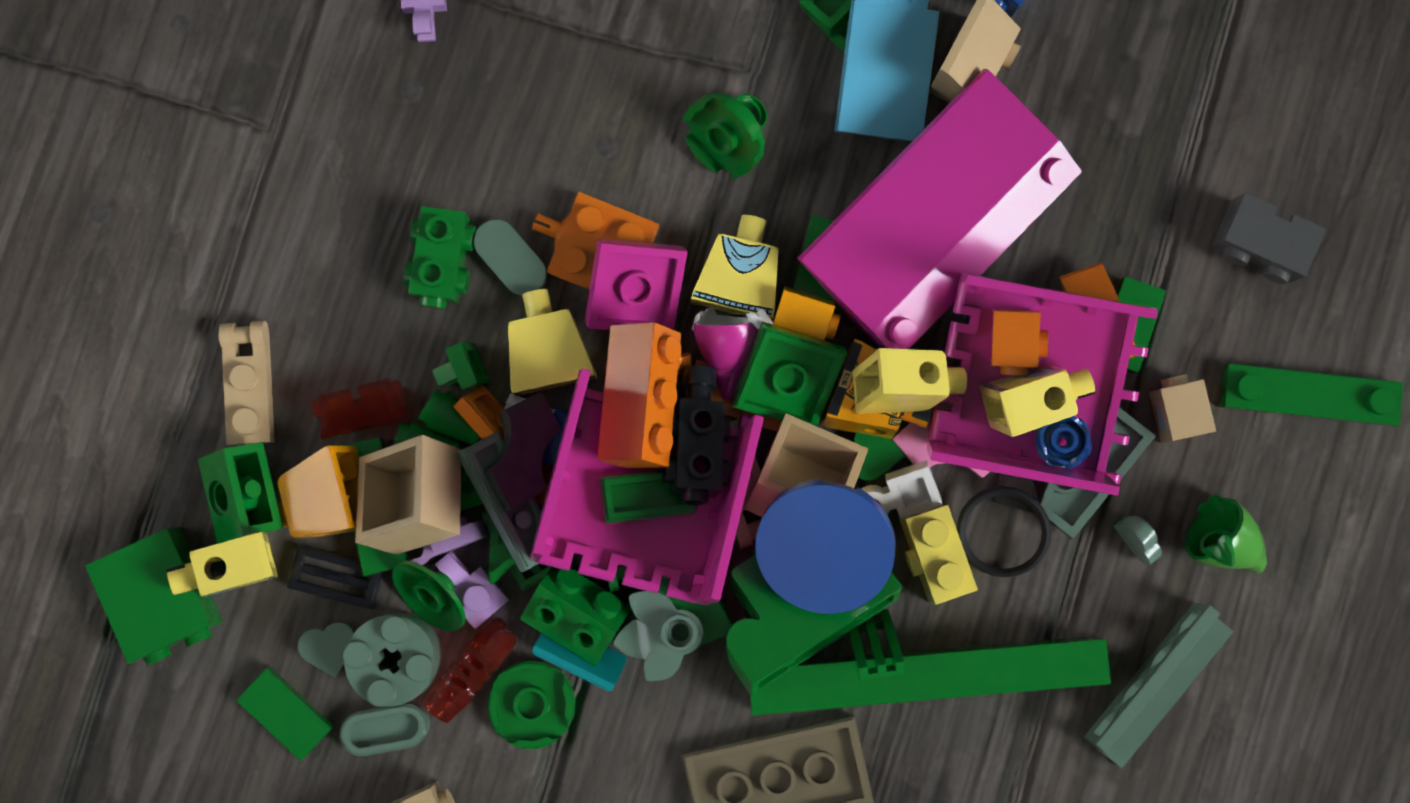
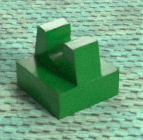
[432,342,491,390]

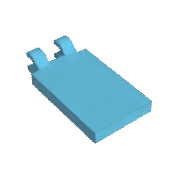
[834,0,940,143]

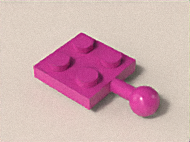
[584,238,688,375]

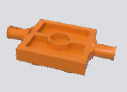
[532,191,660,290]

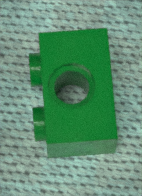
[198,442,283,544]

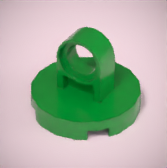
[683,93,768,178]

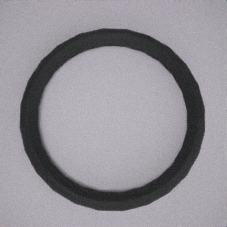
[957,486,1051,577]

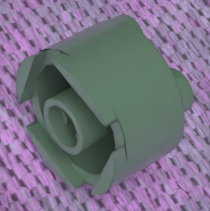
[343,612,443,707]

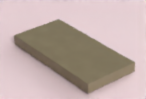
[682,715,874,803]

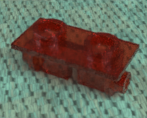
[312,377,408,440]

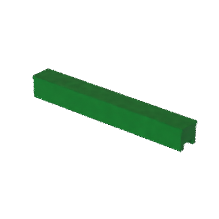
[750,636,1111,716]

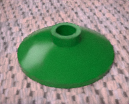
[392,561,466,632]

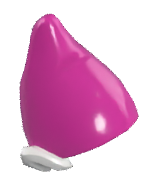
[691,307,773,400]

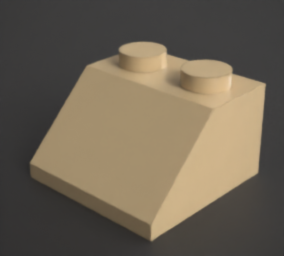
[929,0,1021,103]

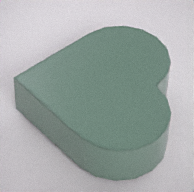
[1112,516,1162,566]
[298,621,356,678]

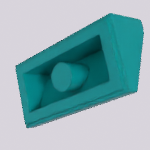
[532,633,627,692]

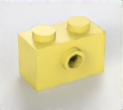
[899,505,978,605]

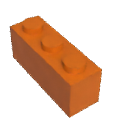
[597,322,681,468]

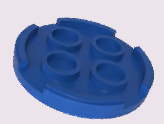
[755,479,896,614]

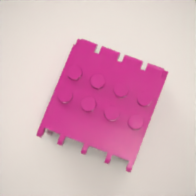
[926,273,1158,496]
[529,368,764,605]

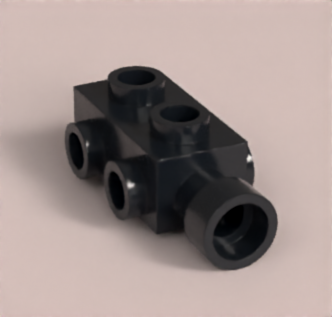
[662,366,731,505]

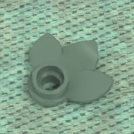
[613,591,703,681]

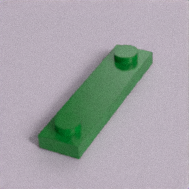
[1220,364,1404,427]

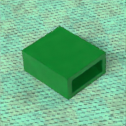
[85,527,223,667]

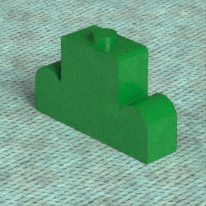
[726,548,902,696]

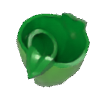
[1185,492,1267,574]

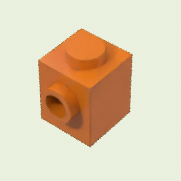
[991,309,1049,375]

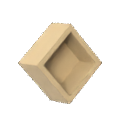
[745,413,868,517]
[355,435,461,555]

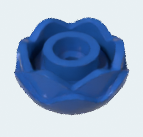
[1035,416,1092,469]

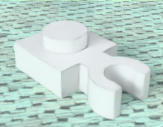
[862,460,943,519]

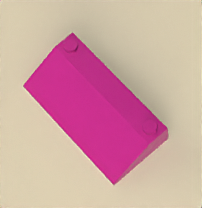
[797,69,1082,349]

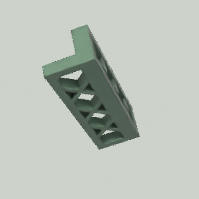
[1084,602,1234,768]

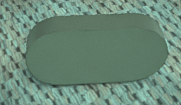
[474,220,547,297]
[340,702,430,756]

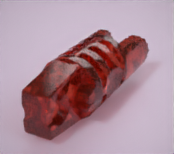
[424,617,517,724]

